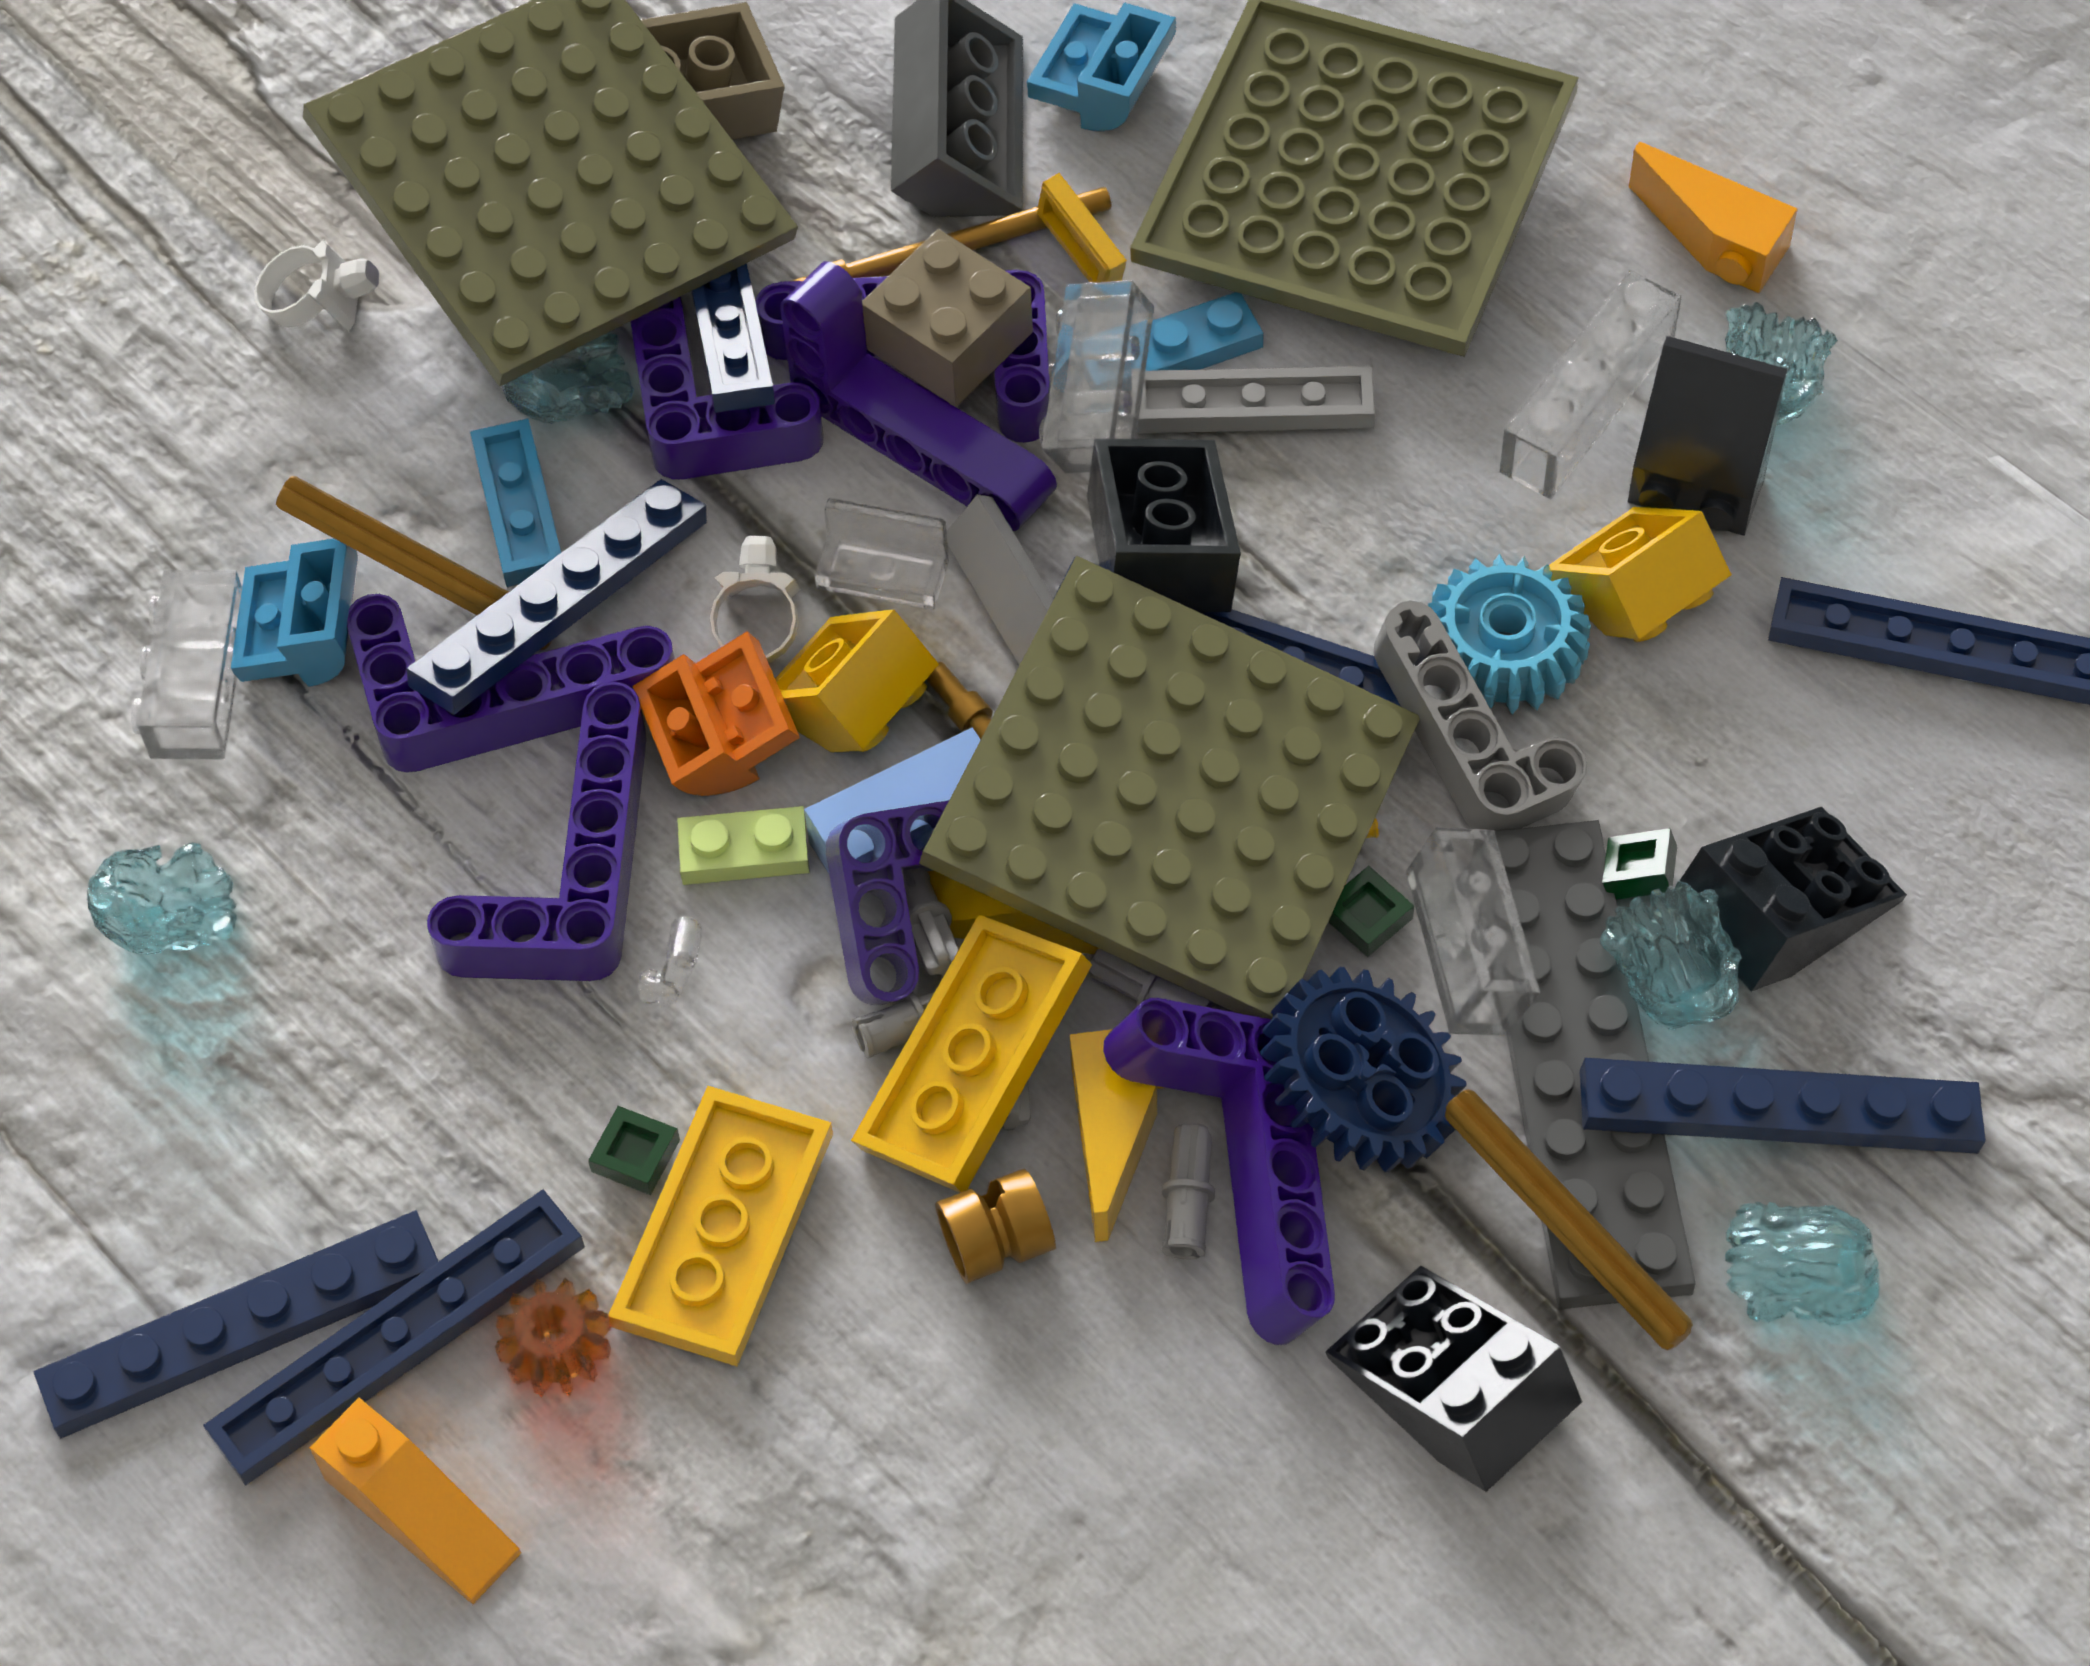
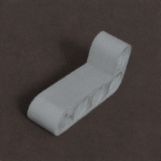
[1373,600,1587,833]

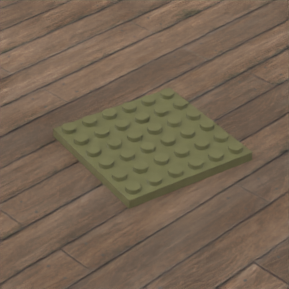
[303,0,798,387]
[1130,0,1579,357]
[919,555,1420,1019]

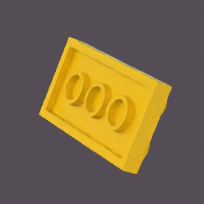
[851,914,1092,1193]
[608,1085,833,1367]

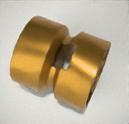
[935,1168,1056,1284]

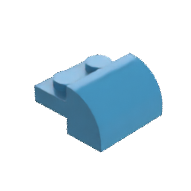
[1027,2,1176,131]
[230,538,358,687]

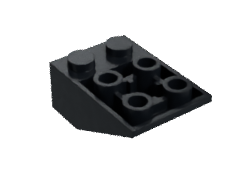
[1666,806,1907,992]
[1325,1265,1582,1492]

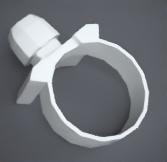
[254,239,380,331]
[710,536,801,663]

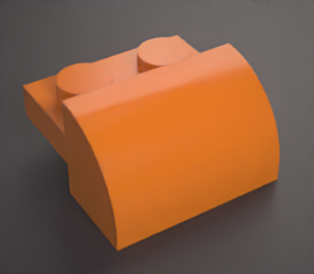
[632,631,800,796]

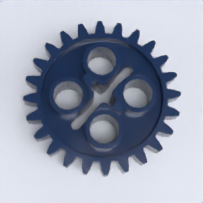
[1260,967,1467,1173]

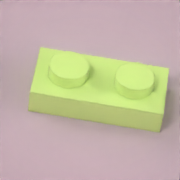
[677,806,810,885]

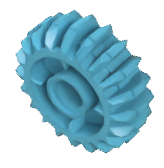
[1428,553,1591,715]

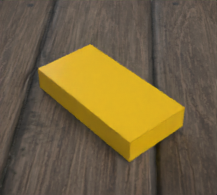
[1037,172,1127,298]

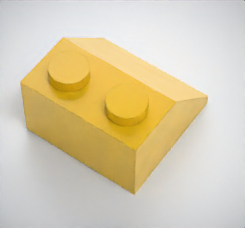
[1549,507,1732,642]
[775,609,939,753]

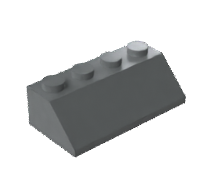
[891,0,1023,217]

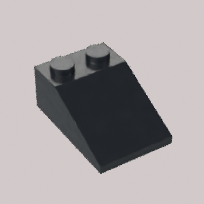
[1628,336,1788,536]

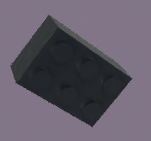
[1087,438,1241,614]

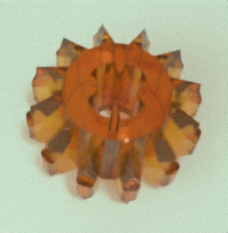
[495,1277,612,1398]

